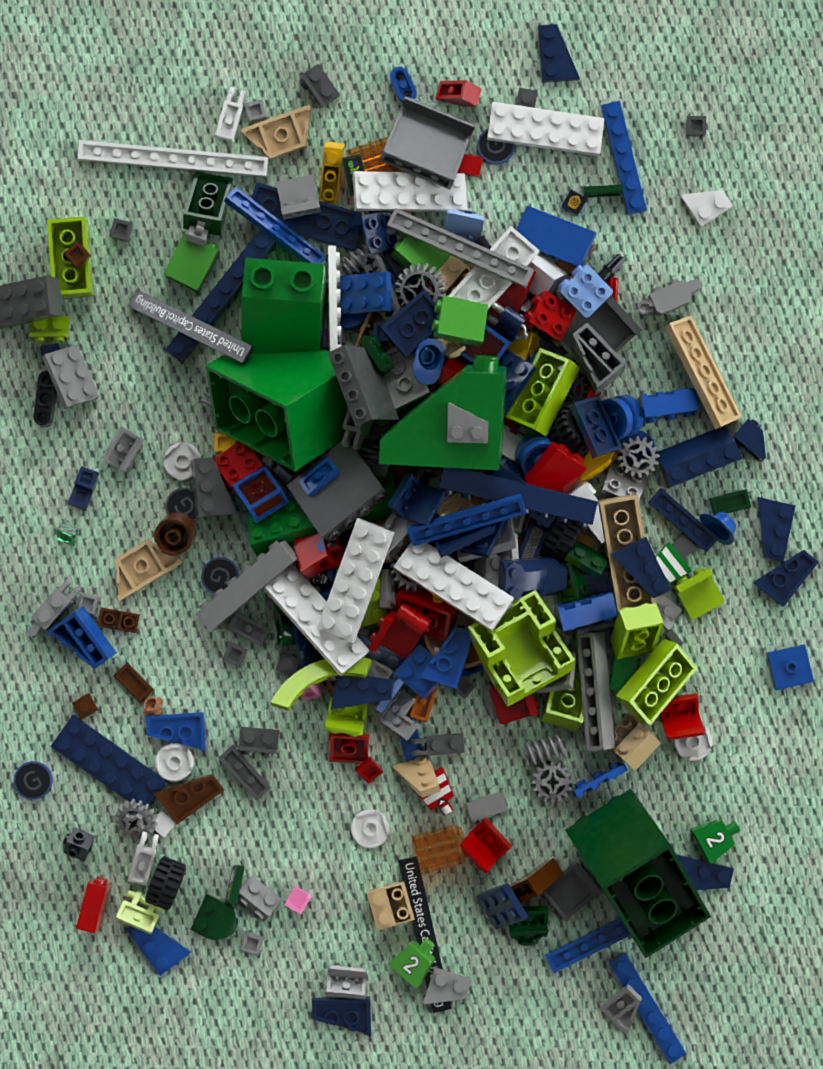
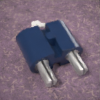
[487,302,528,343]

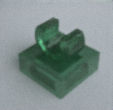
[56,520,78,546]

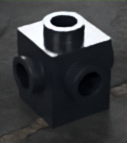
[63,828,95,862]

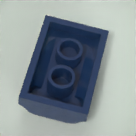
[498,557,568,602]

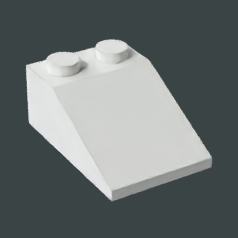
[567,479,605,543]

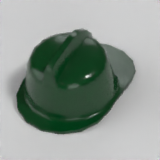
[273,605,296,652]

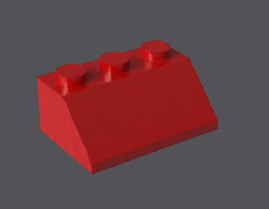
[395,586,458,642]

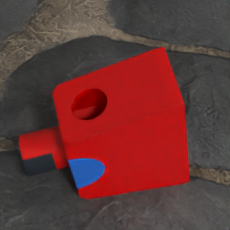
[293,533,342,579]

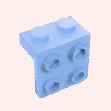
[444,210,484,242]
[557,264,613,318]

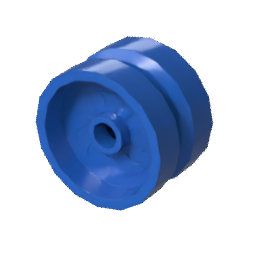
[602,395,644,439]
[514,434,552,476]

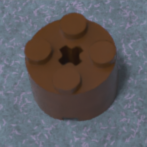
[154,513,197,556]

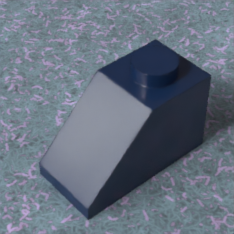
[732,419,766,462]

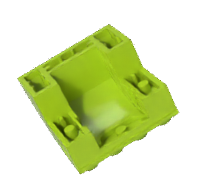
[468,590,575,706]

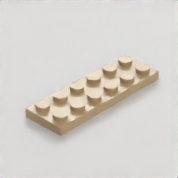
[664,315,742,429]

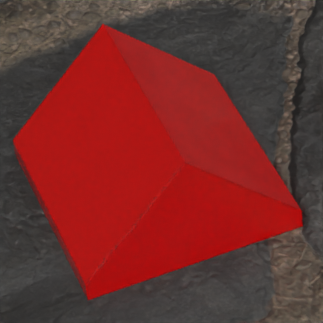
[329,732,369,763]

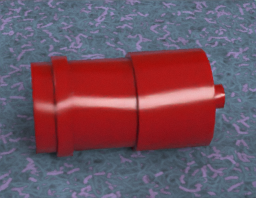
[394,603,432,636]

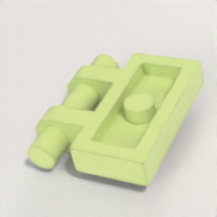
[115,890,163,935]

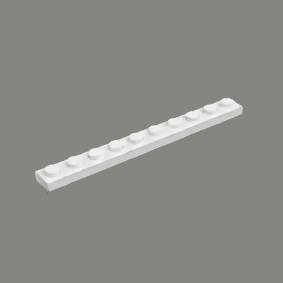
[77,140,269,178]

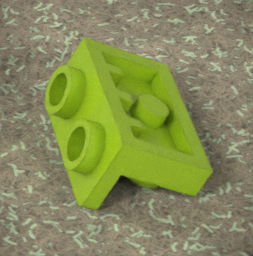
[28,315,69,343]

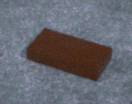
[113,662,154,703]

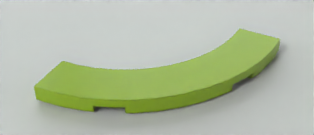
[271,657,372,711]

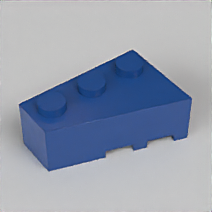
[636,388,699,424]
[554,591,618,631]
[46,607,117,669]

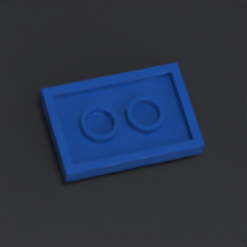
[340,272,391,315]

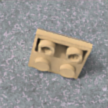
[428,256,472,298]
[611,713,661,771]
[367,882,415,931]

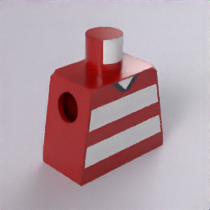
[415,767,454,816]

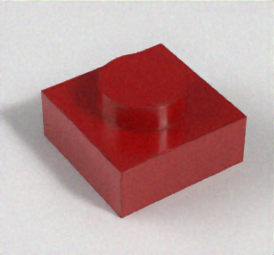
[356,756,383,784]

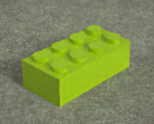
[47,216,94,299]
[506,348,580,437]
[616,639,697,726]

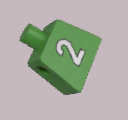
[388,938,435,989]

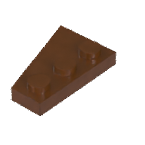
[154,774,224,825]

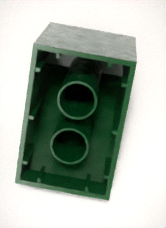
[565,789,711,959]

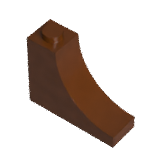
[510,858,564,903]

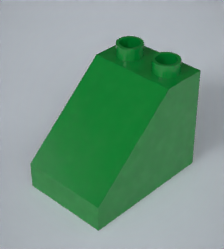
[241,258,328,354]
[205,350,348,471]
[379,355,507,470]

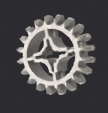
[395,263,447,307]

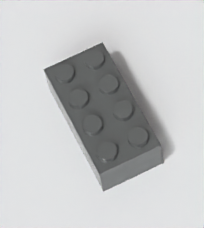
[0,276,63,329]

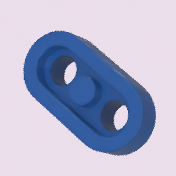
[390,67,416,103]

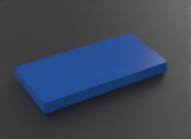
[516,205,597,267]

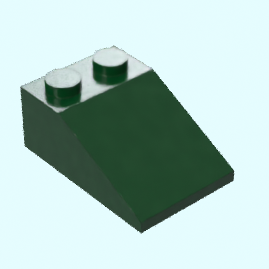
[183,171,233,236]

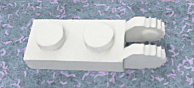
[215,87,246,143]
[127,831,159,886]

